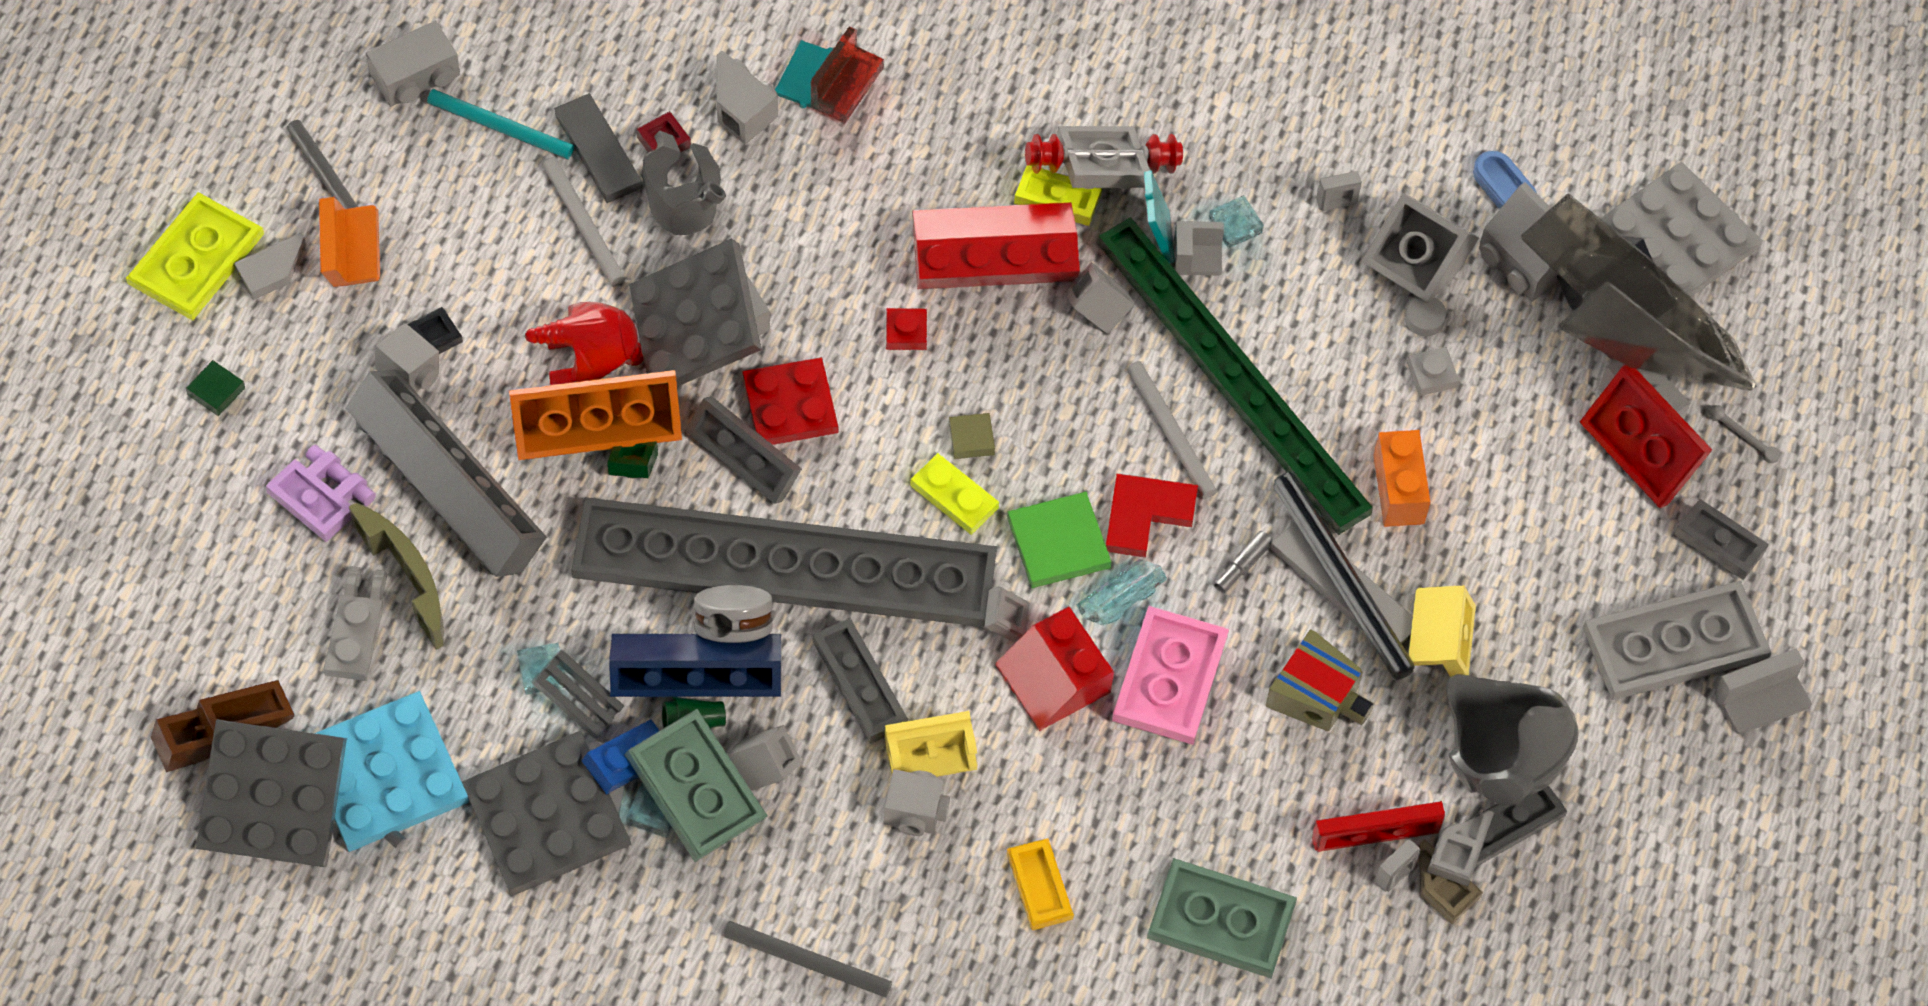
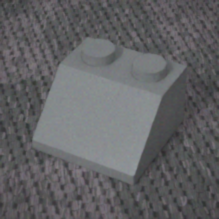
[1479,182,1579,302]
[1361,193,1479,303]

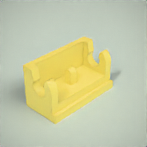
[885,711,978,777]

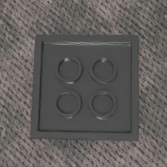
[629,238,762,387]
[196,720,347,867]
[462,730,632,896]

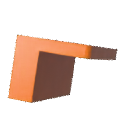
[319,196,380,287]

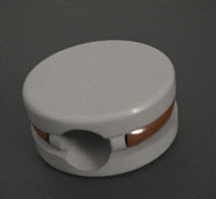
[694,585,773,643]

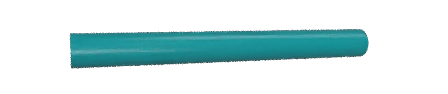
[427,89,575,160]

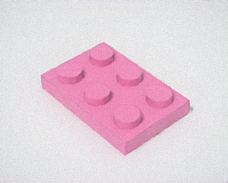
[1112,606,1229,745]

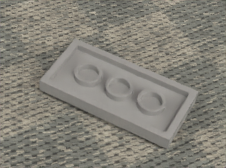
[1583,581,1772,700]

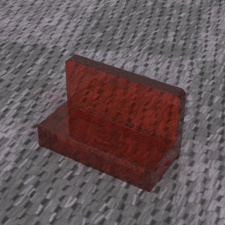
[811,26,884,124]

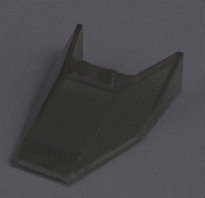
[1521,193,1757,391]

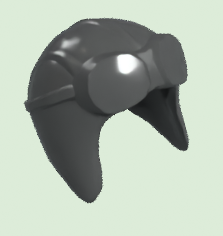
[1446,674,1579,805]

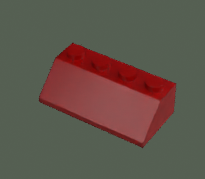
[912,202,1080,290]

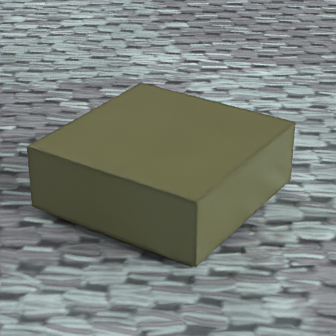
[949,413,995,459]

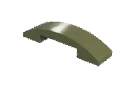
[349,503,444,650]

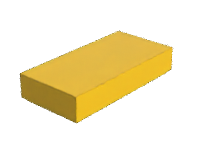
[1007,838,1074,931]

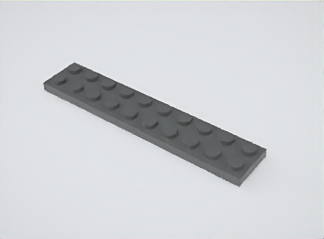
[571,497,997,627]

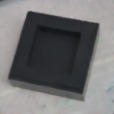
[407,307,463,354]

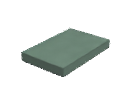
[624,709,768,862]
[1147,858,1297,979]

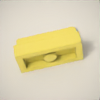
[1409,585,1476,677]

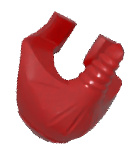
[525,301,644,385]

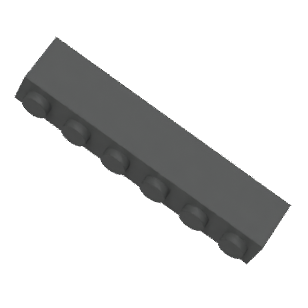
[345,370,547,577]

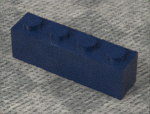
[609,634,782,697]

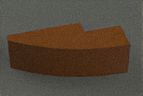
[150,680,295,773]

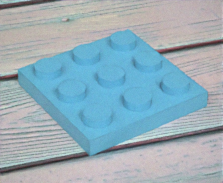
[314,691,469,852]

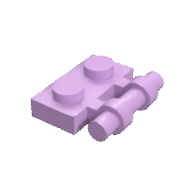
[266,445,376,542]

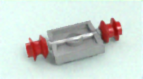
[1025,126,1183,189]

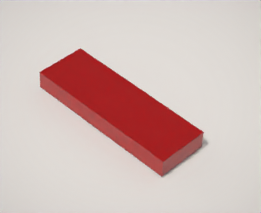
[1312,801,1445,852]

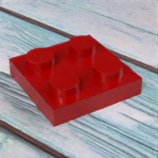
[742,357,839,445]

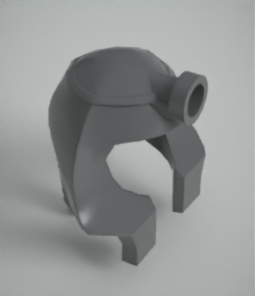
[641,131,726,235]

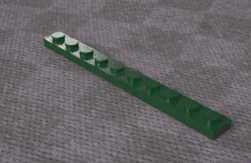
[1098,217,1373,535]

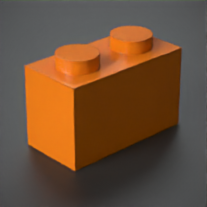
[1373,430,1431,527]

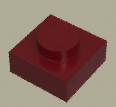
[636,111,691,153]

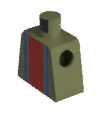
[1266,629,1374,731]

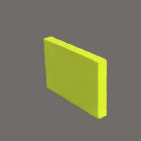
[126,192,264,321]

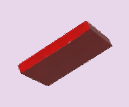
[1579,363,1712,508]

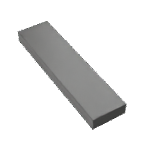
[1270,522,1413,646]

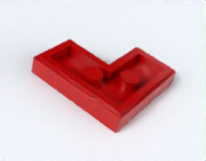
[1106,473,1198,558]

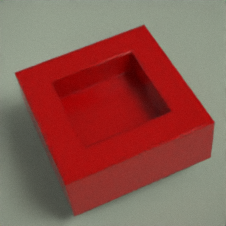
[886,308,927,350]

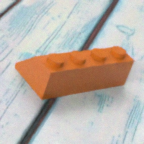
[509,370,682,460]

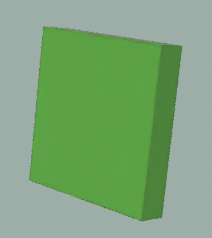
[1007,492,1111,589]

